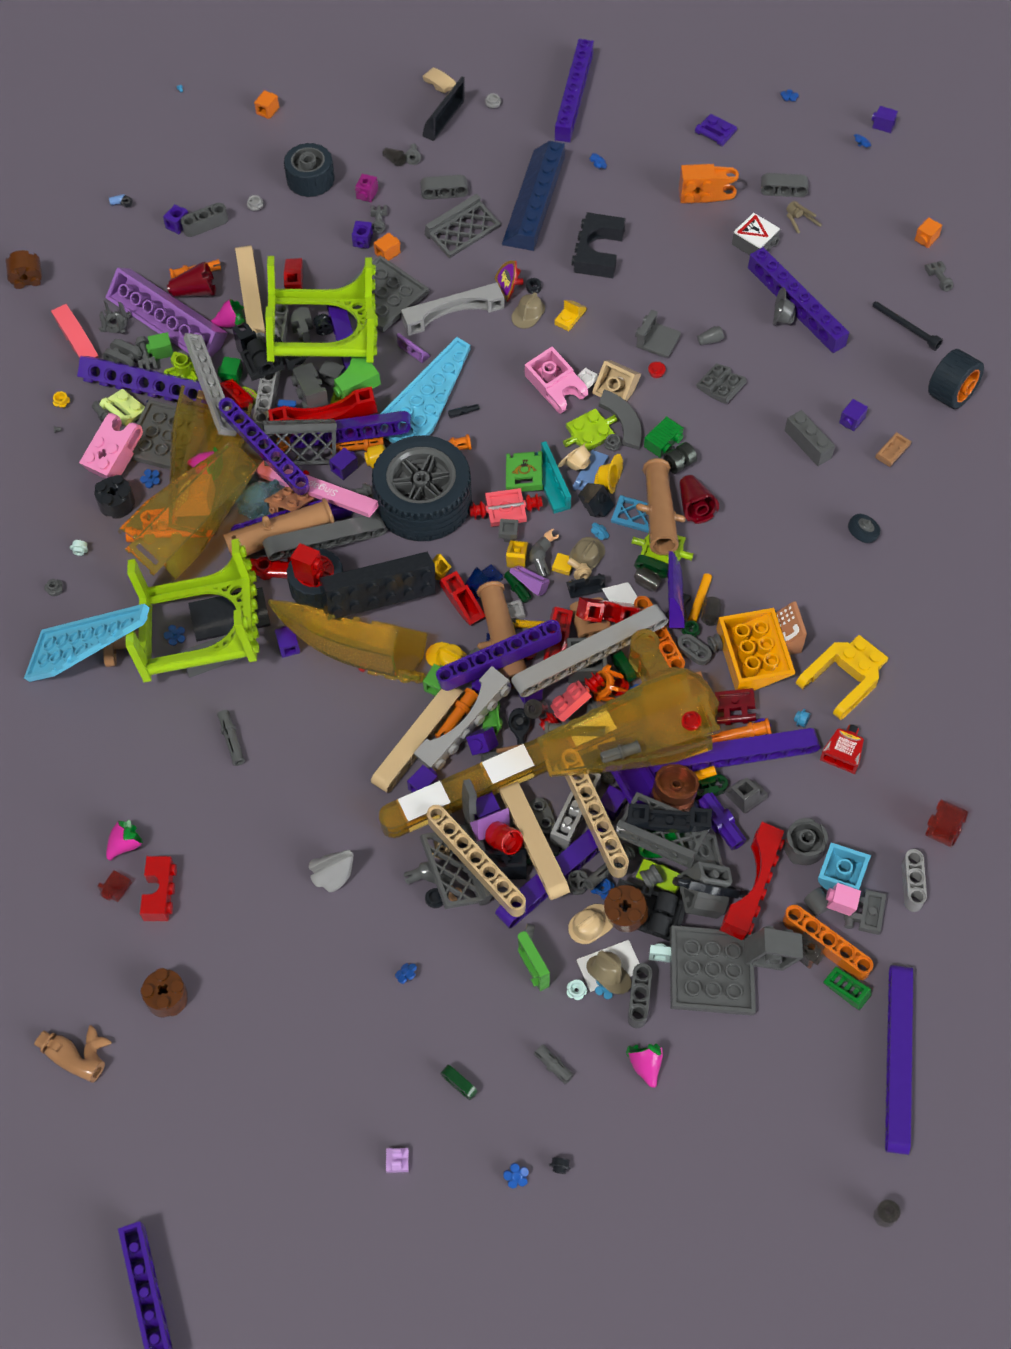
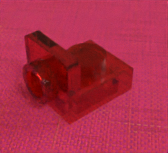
[97,870,132,902]

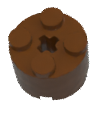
[6,250,42,289]
[604,885,648,932]
[141,968,188,1018]

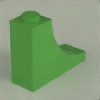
[333,357,381,399]

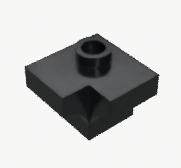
[578,483,614,517]

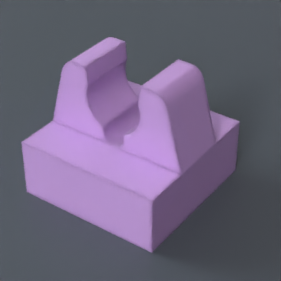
[386,1148,409,1173]

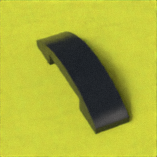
[627,803,712,833]

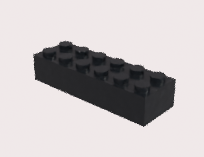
[319,552,436,620]

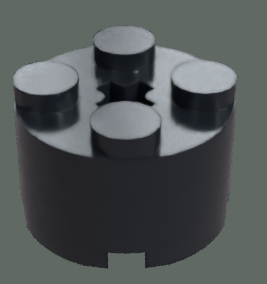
[94,475,135,519]

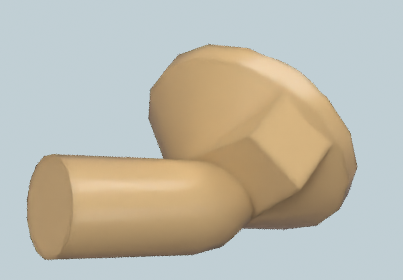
[567,557,591,580]

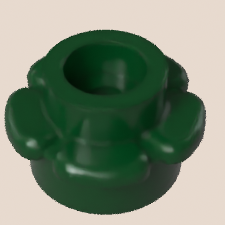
[681,620,700,637]

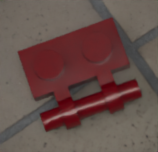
[715,688,757,726]

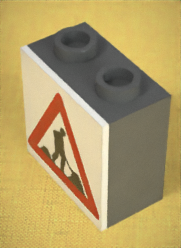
[732,213,780,255]

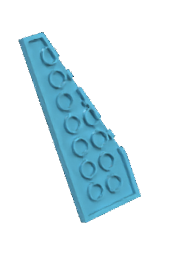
[370,337,470,443]
[24,604,150,682]

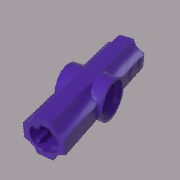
[698,793,747,850]

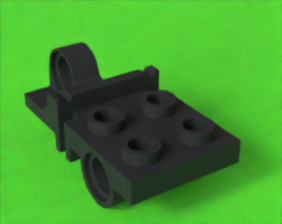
[239,334,308,381]
[617,879,685,941]

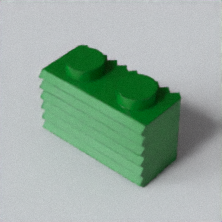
[644,416,684,458]

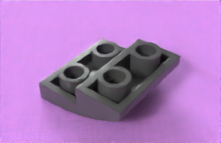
[696,363,747,404]

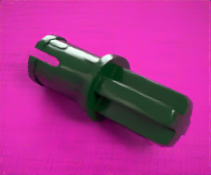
[504,570,531,603]

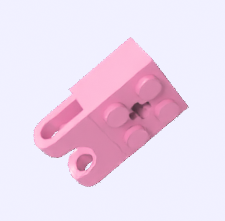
[525,347,588,414]
[79,413,143,478]

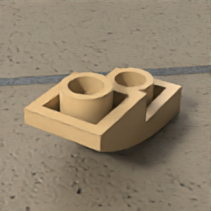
[422,67,456,93]

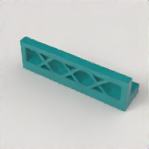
[535,441,571,514]

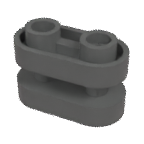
[102,339,142,366]

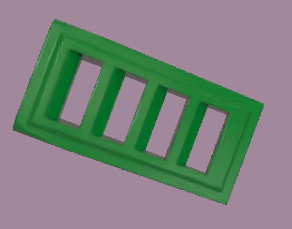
[823,966,871,1010]

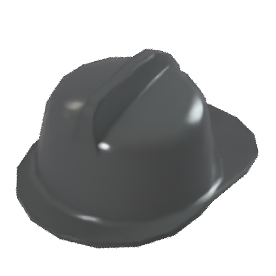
[773,287,796,325]

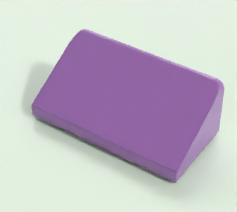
[397,333,430,363]
[470,808,510,842]

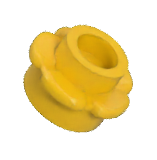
[53,391,70,408]

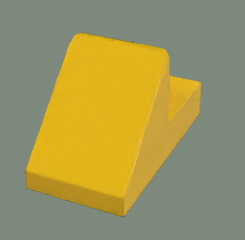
[554,300,587,332]
[506,540,528,568]

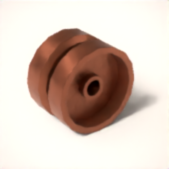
[650,764,699,812]

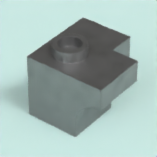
[725,777,768,814]

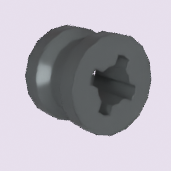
[639,864,664,888]
[568,870,588,895]

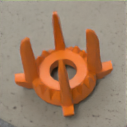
[589,664,628,702]

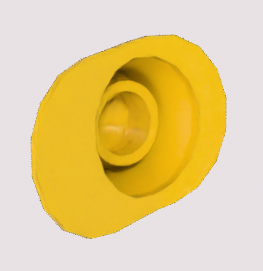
[594,453,623,494]
[425,642,467,666]

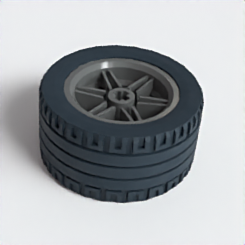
[372,435,472,541]

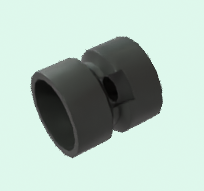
[663,442,697,474]

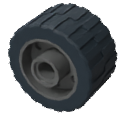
[284,143,335,197]

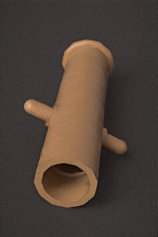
[636,458,686,555]
[223,498,335,557]
[477,581,533,689]

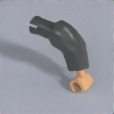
[529,529,559,577]
[404,862,462,902]

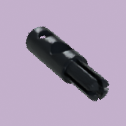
[448,404,479,418]

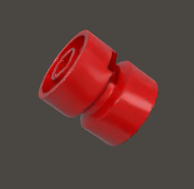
[485,821,523,855]

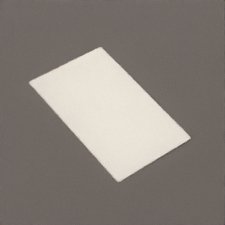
[577,940,642,992]

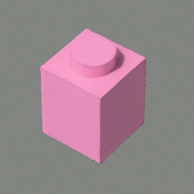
[826,883,861,916]

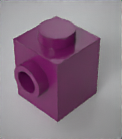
[355,173,378,202]

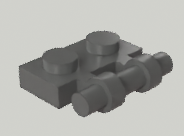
[844,890,886,935]

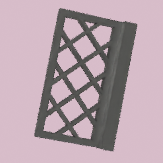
[425,193,501,258]
[262,419,337,466]
[616,792,712,869]
[420,824,493,909]

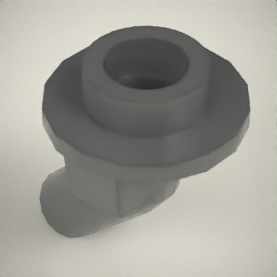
[405,144,421,165]

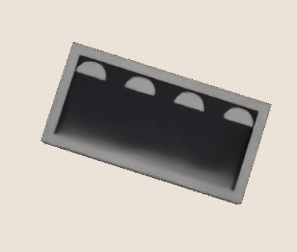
[423,77,465,141]
[188,587,271,642]

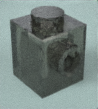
[799,932,825,969]

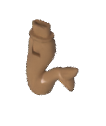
[34,1025,111,1083]

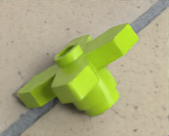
[164,352,198,381]

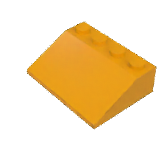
[716,608,795,691]

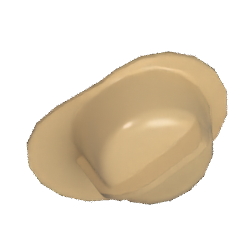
[558,443,591,471]
[568,904,613,944]

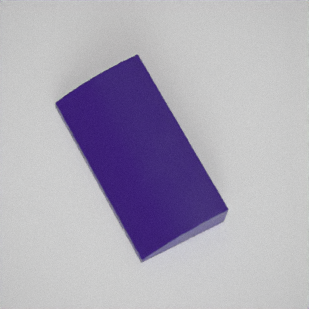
[668,551,684,628]
[597,737,655,806]

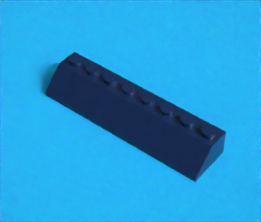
[502,141,565,251]

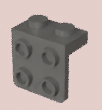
[635,309,681,358]

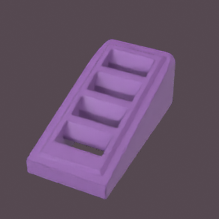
[509,565,550,596]

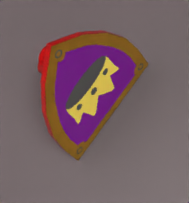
[495,261,524,302]

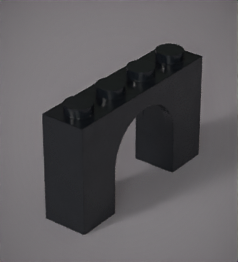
[572,212,626,279]

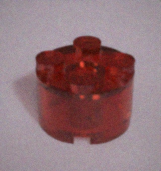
[925,799,969,847]

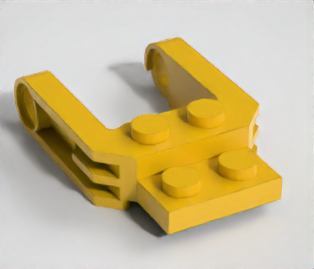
[796,635,888,720]

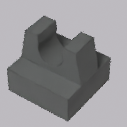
[498,519,518,542]

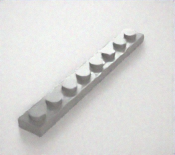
[184,333,237,436]

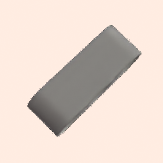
[902,849,927,912]

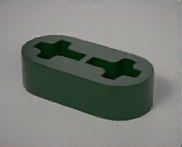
[634,555,668,578]
[610,650,637,683]
[695,775,728,800]
[440,1065,478,1100]

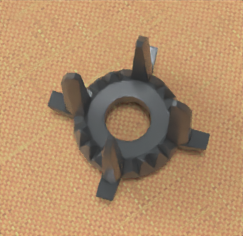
[98,300,131,334]

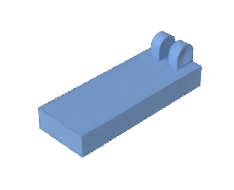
[573,450,608,491]

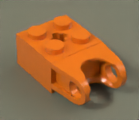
[679,164,739,203]

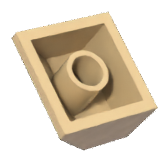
[592,360,641,402]

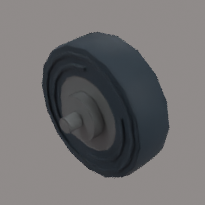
[848,513,881,543]

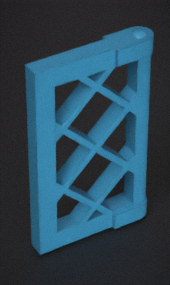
[611,495,649,533]

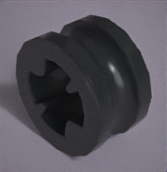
[526,278,541,294]

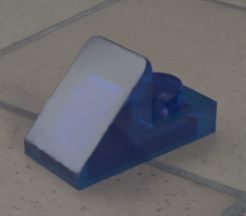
[465,564,503,600]

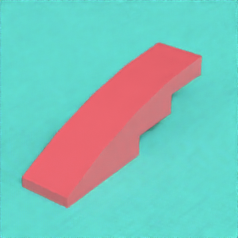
[51,304,99,359]

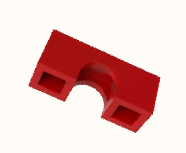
[576,597,640,623]
[140,856,177,921]

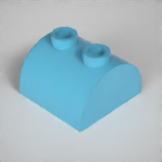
[818,843,871,890]

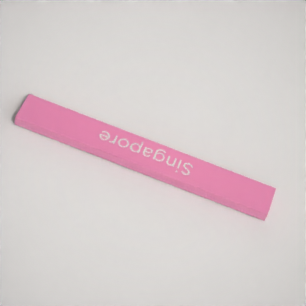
[255,460,379,518]

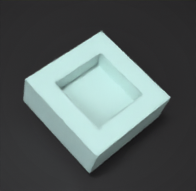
[649,944,671,962]

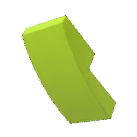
[636,859,680,895]

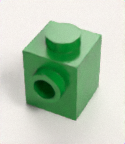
[218,357,243,385]

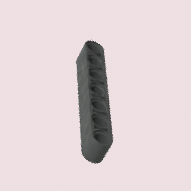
[262,513,387,561]

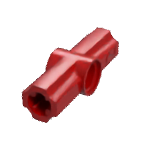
[250,556,289,580]

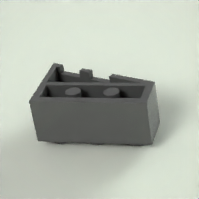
[290,362,329,408]

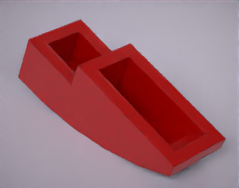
[439,571,485,626]
[543,607,573,660]

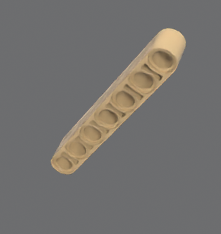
[235,245,266,335]
[371,687,465,793]
[560,749,629,878]
[499,781,570,900]
[427,805,526,917]

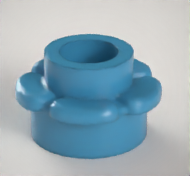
[794,709,810,727]

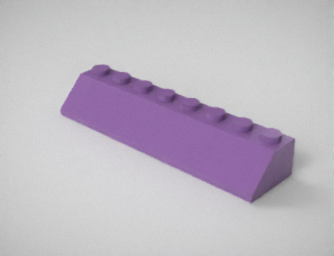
[105,267,228,358]

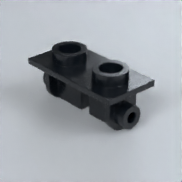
[566,574,606,598]

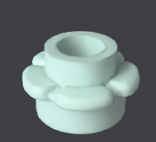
[70,540,88,556]
[567,980,587,1000]

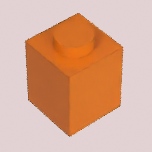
[254,90,279,119]
[915,217,942,248]
[374,233,401,261]

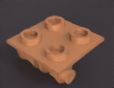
[264,487,315,514]

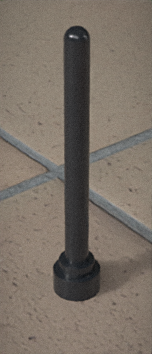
[872,301,943,351]

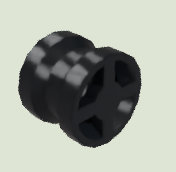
[313,314,333,336]

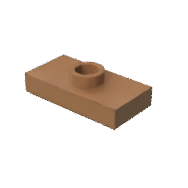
[875,432,911,467]

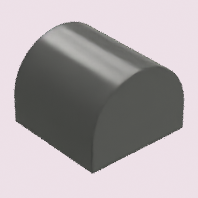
[804,888,828,917]

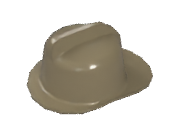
[512,292,545,329]
[569,537,605,570]
[586,950,631,994]

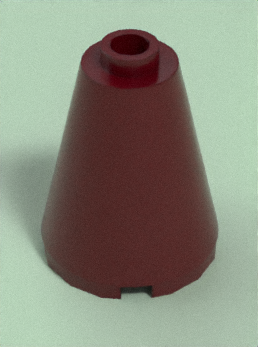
[167,262,216,297]
[679,475,719,524]

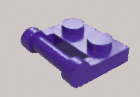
[695,113,737,146]

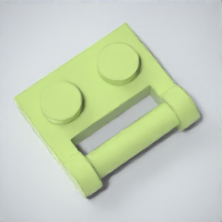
[99,389,145,426]

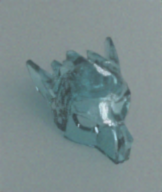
[226,479,282,520]

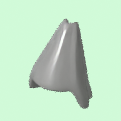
[309,850,354,892]

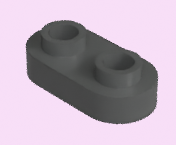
[677,634,712,665]
[529,798,556,836]

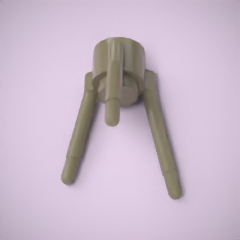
[786,201,821,234]

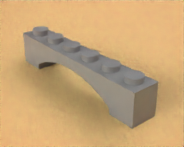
[401,283,504,336]
[414,666,512,772]

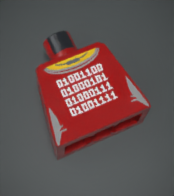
[820,725,864,774]

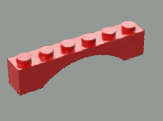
[268,386,378,436]
[719,822,785,941]

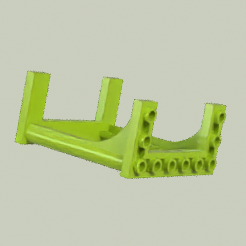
[265,256,378,363]
[126,539,260,682]

